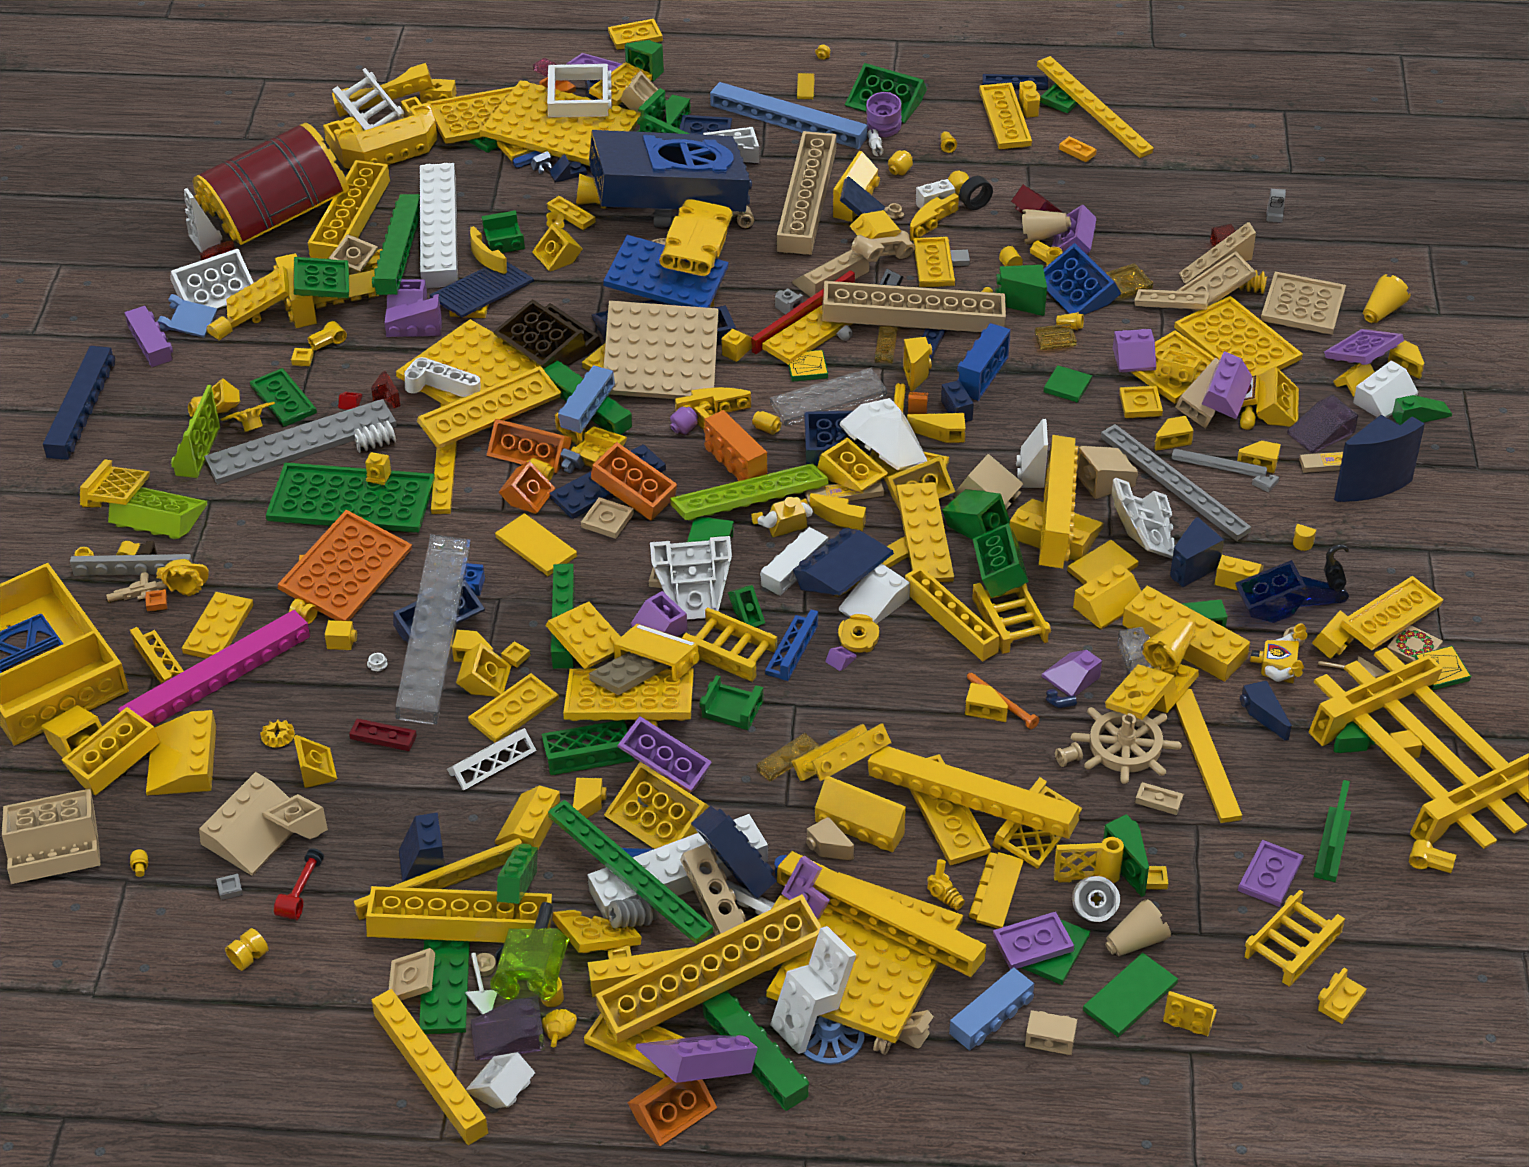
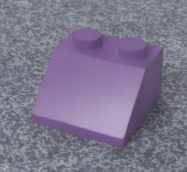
[1113,329,1156,372]

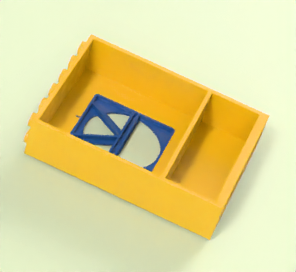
[0,563,129,746]

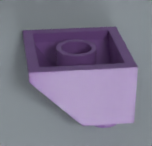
[1042,650,1102,696]

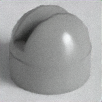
[836,325,852,341]

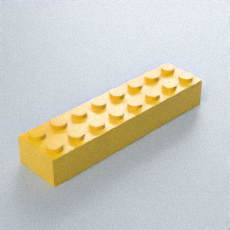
[308,160,390,259]
[366,886,552,944]

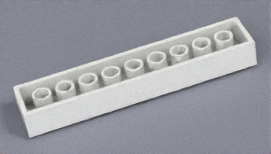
[420,163,458,288]

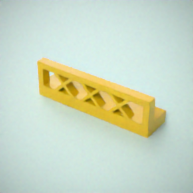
[130,627,184,684]

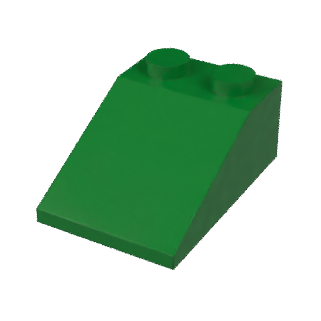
[1103,814,1149,897]

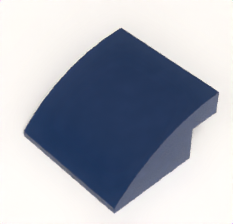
[1334,415,1425,502]

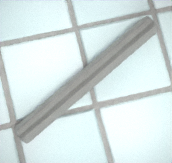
[1172,449,1267,477]

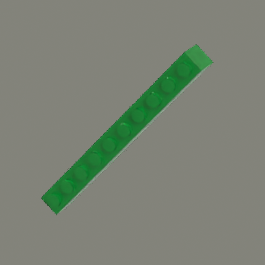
[372,194,420,295]

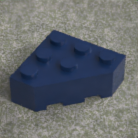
[804,411,861,467]

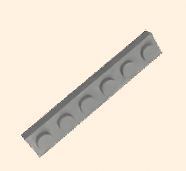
[70,554,193,576]

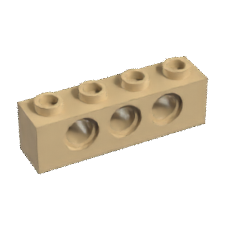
[680,843,746,936]

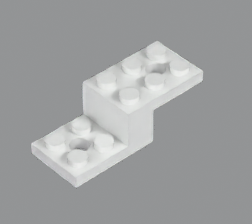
[770,926,856,1054]

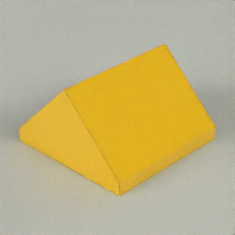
[294,735,337,788]

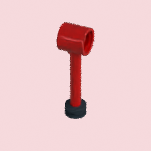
[274,848,324,920]

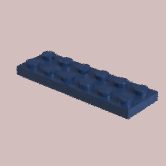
[550,444,666,519]

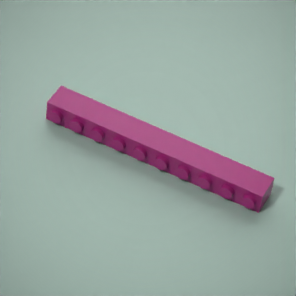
[118,610,310,726]

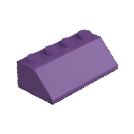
[617,716,712,793]

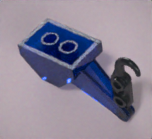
[1235,544,1349,623]

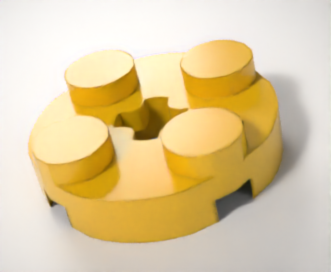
[838,614,879,652]

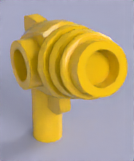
[927,859,965,910]

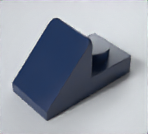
[550,154,587,183]

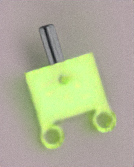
[490,902,569,1001]

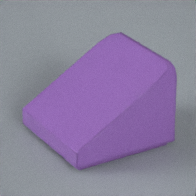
[826,646,857,671]

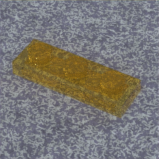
[756,733,819,782]

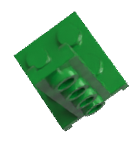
[637,88,689,134]

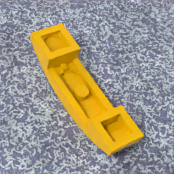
[470,226,507,274]

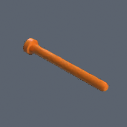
[967,673,1040,729]

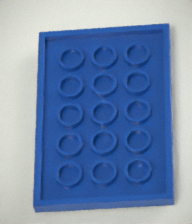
[603,235,729,308]

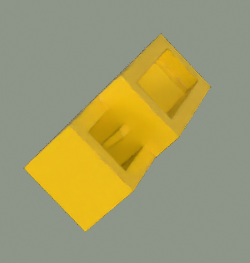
[810,493,866,532]

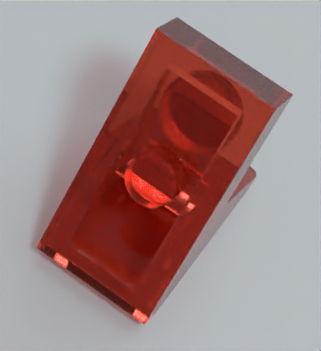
[371,371,401,408]

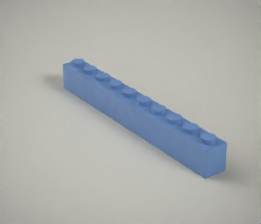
[710,82,868,149]

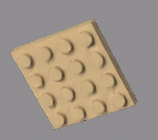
[1261,272,1346,335]

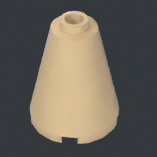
[1022,209,1071,244]
[1105,899,1171,956]

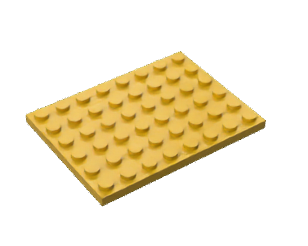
[480,80,641,166]
[766,872,963,1043]

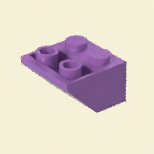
[387,279,427,309]
[631,591,688,637]

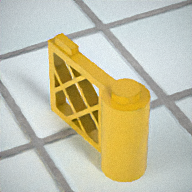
[1053,837,1124,883]

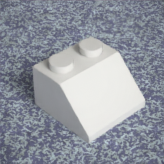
[466,1052,535,1109]

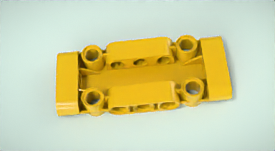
[659,199,733,276]

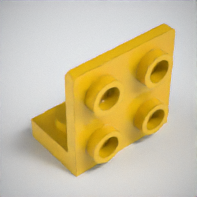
[1163,991,1217,1036]

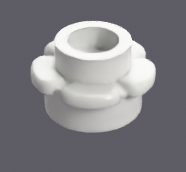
[367,653,387,672]

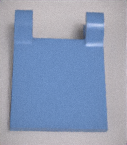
[157,294,218,338]

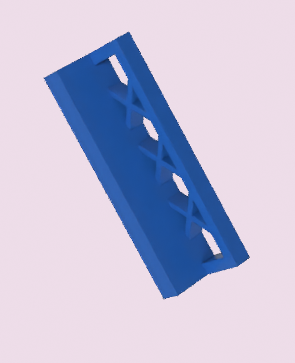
[765,610,818,681]

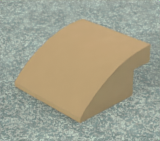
[2,788,100,884]

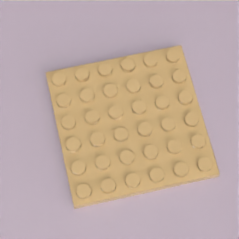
[604,301,718,399]

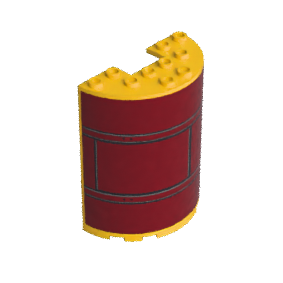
[193,123,350,245]

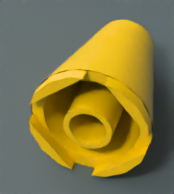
[1363,274,1411,323]
[1142,617,1195,673]

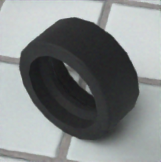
[959,175,993,210]

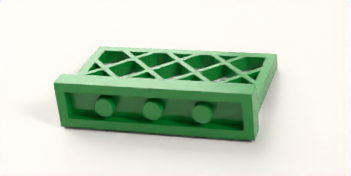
[541,720,634,776]
[1314,780,1351,883]

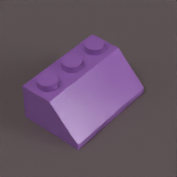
[1052,205,1096,254]
[1202,351,1253,419]

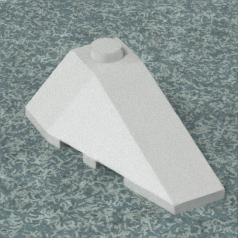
[184,188,222,254]

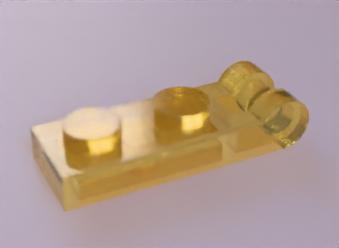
[875,326,898,363]

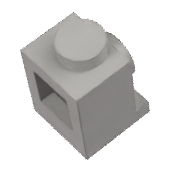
[775,288,803,314]

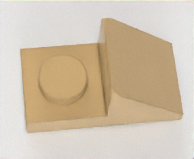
[898,1010,934,1049]

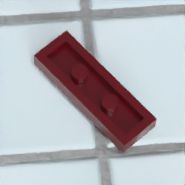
[349,718,417,751]

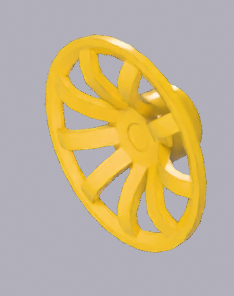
[220,402,275,432]

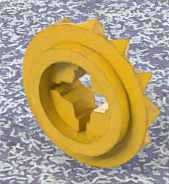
[260,719,295,748]

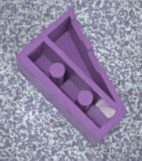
[385,294,442,337]

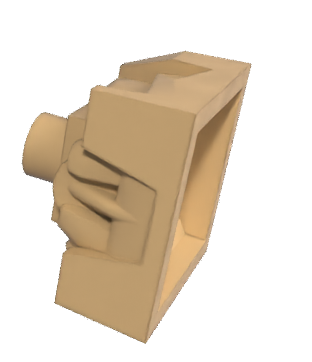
[621,71,658,113]

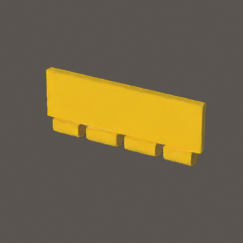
[969,852,1024,929]

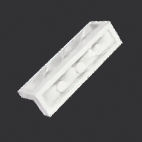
[447,728,536,790]

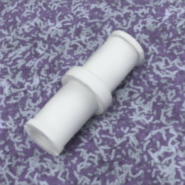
[867,129,883,156]

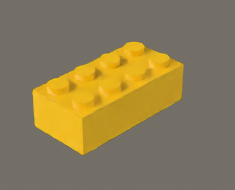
[273,253,317,328]

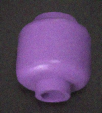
[670,407,698,435]

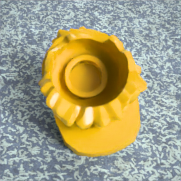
[156,559,209,596]

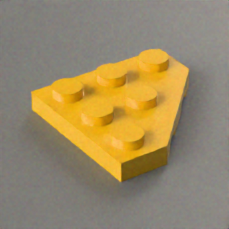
[552,910,642,953]

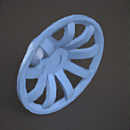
[803,1016,864,1065]

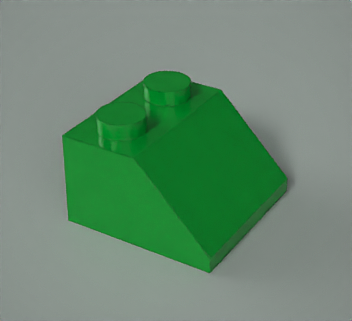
[625,40,664,82]

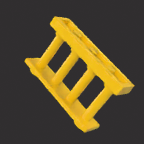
[972,583,1051,654]
[682,607,777,682]
[791,723,891,781]
[1245,890,1345,987]

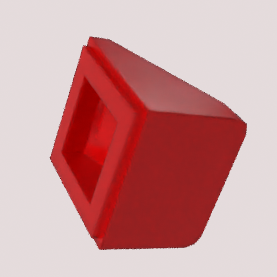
[338,392,363,410]

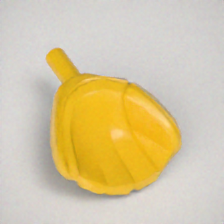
[542,1009,577,1048]

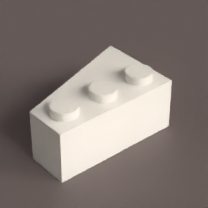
[703,127,759,163]

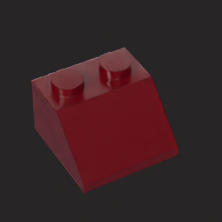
[1011,184,1062,214]

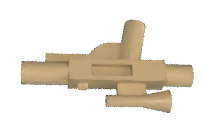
[106,572,168,602]

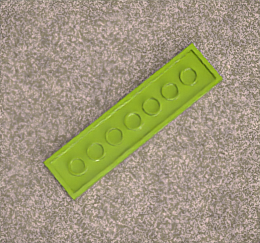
[670,463,828,520]

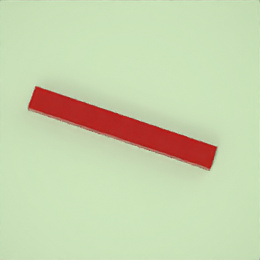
[751,270,855,354]

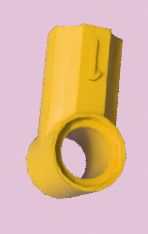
[1030,240,1062,267]
[307,321,347,351]
[1409,840,1456,873]

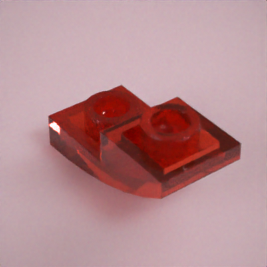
[200,240,235,261]

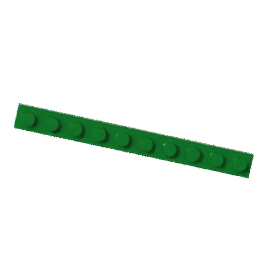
[548,800,713,945]

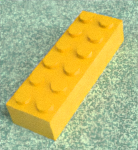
[1122,585,1250,682]

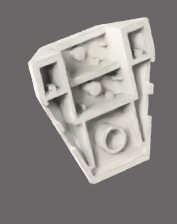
[839,398,927,470]
[1112,478,1175,558]
[650,536,732,620]

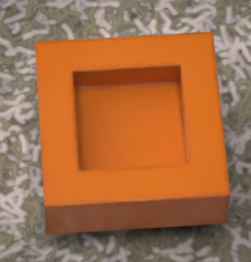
[145,589,167,612]

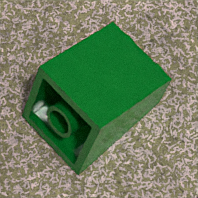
[995,265,1047,316]
[942,489,1010,540]

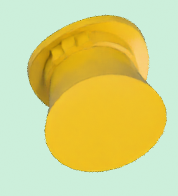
[576,174,606,209]

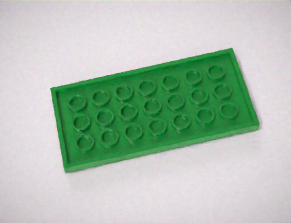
[266,463,435,533]

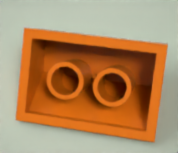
[627,1076,717,1146]

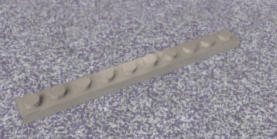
[1101,424,1251,541]

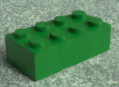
[973,523,1029,598]

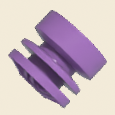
[866,92,902,137]

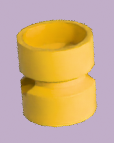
[225,928,269,971]

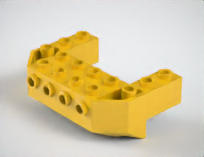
[323,97,437,169]

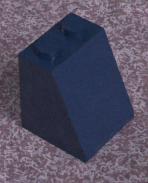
[1170,517,1224,587]
[399,813,445,882]

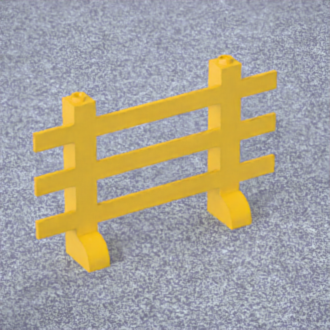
[1308,647,1529,849]

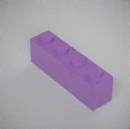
[124,306,173,367]

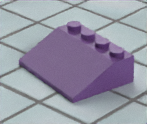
[636,1035,758,1083]

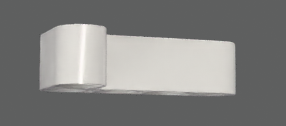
[404,357,480,397]

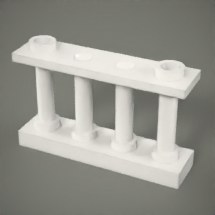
[332,68,405,130]

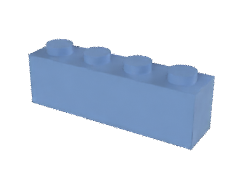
[558,365,615,433]
[949,967,1034,1051]

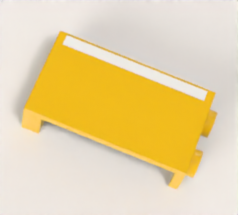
[613,624,700,681]

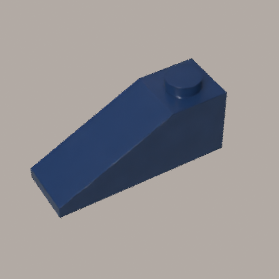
[1240,680,1292,740]

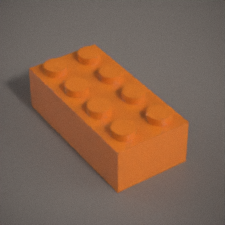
[704,410,767,481]
[591,442,677,521]

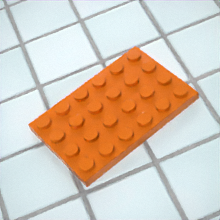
[278,510,412,621]

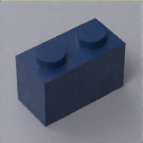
[941,380,974,422]

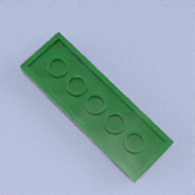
[419,939,470,1034]

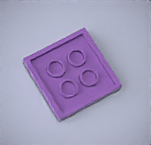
[1324,329,1404,365]

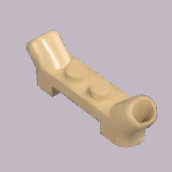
[851,230,915,262]

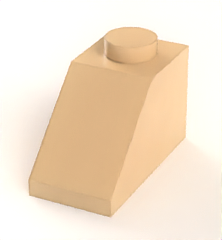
[806,817,854,860]

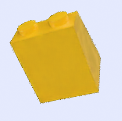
[41,705,102,758]

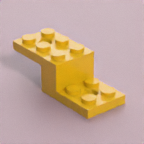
[1105,664,1199,720]

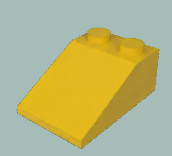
[817,438,888,492]

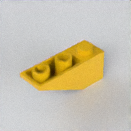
[907,413,966,443]

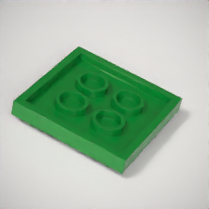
[294,257,349,299]

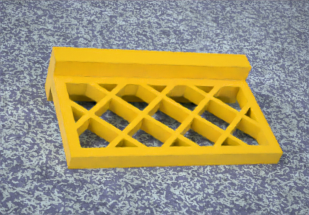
[80,459,150,506]
[992,777,1082,869]

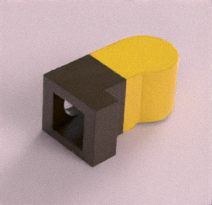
[116,541,157,555]

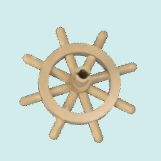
[1071,707,1182,784]

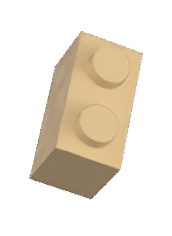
[1025,1010,1077,1055]

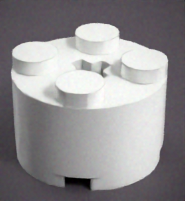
[1072,876,1120,922]

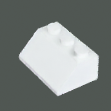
[1353,361,1418,418]

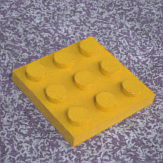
[545,602,621,670]

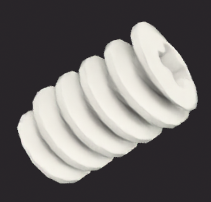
[354,421,396,453]

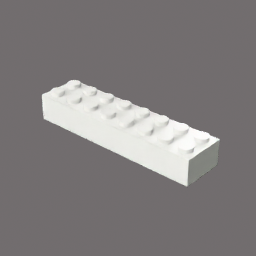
[587,814,768,920]

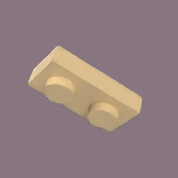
[1135,782,1184,815]

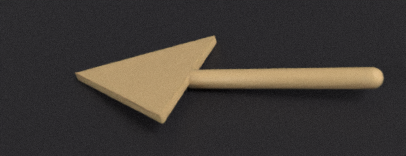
[1318,656,1387,682]

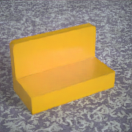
[1333,363,1375,397]

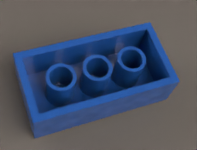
[957,323,1011,401]

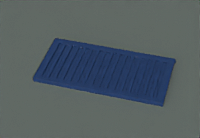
[430,262,534,318]

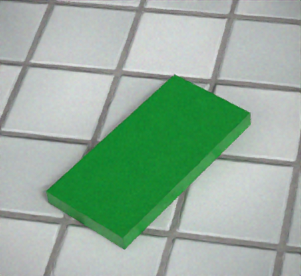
[250,368,317,427]
[1083,953,1178,1037]

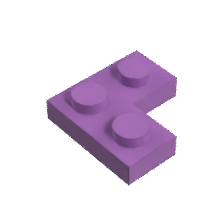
[781,856,830,919]

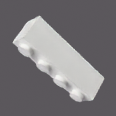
[760,527,828,596]

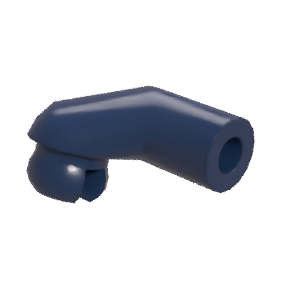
[1046,689,1077,708]

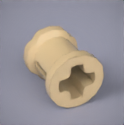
[1055,742,1083,767]

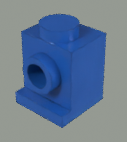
[460,563,485,596]

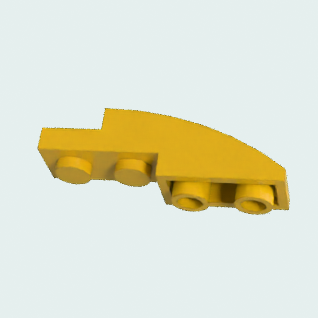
[910,193,959,241]
[675,387,751,414]

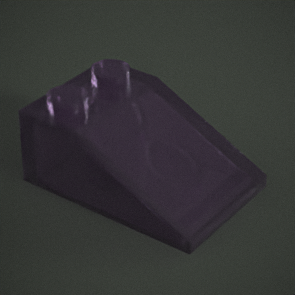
[1287,395,1358,454]
[470,996,545,1061]

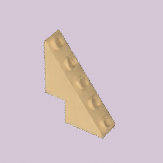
[1179,222,1256,285]

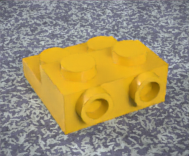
[1156,348,1203,382]

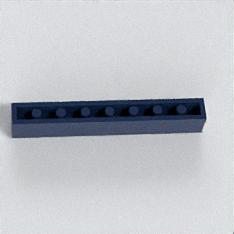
[43,346,115,460]

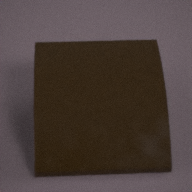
[493,299,602,368]

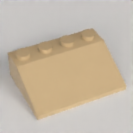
[199,772,294,876]

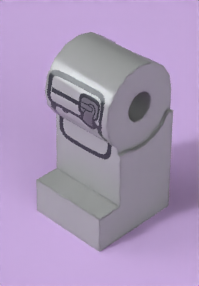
[1266,188,1286,222]

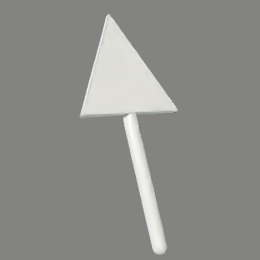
[465,953,498,1021]

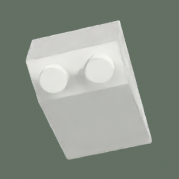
[1016,419,1048,488]
[839,563,910,624]

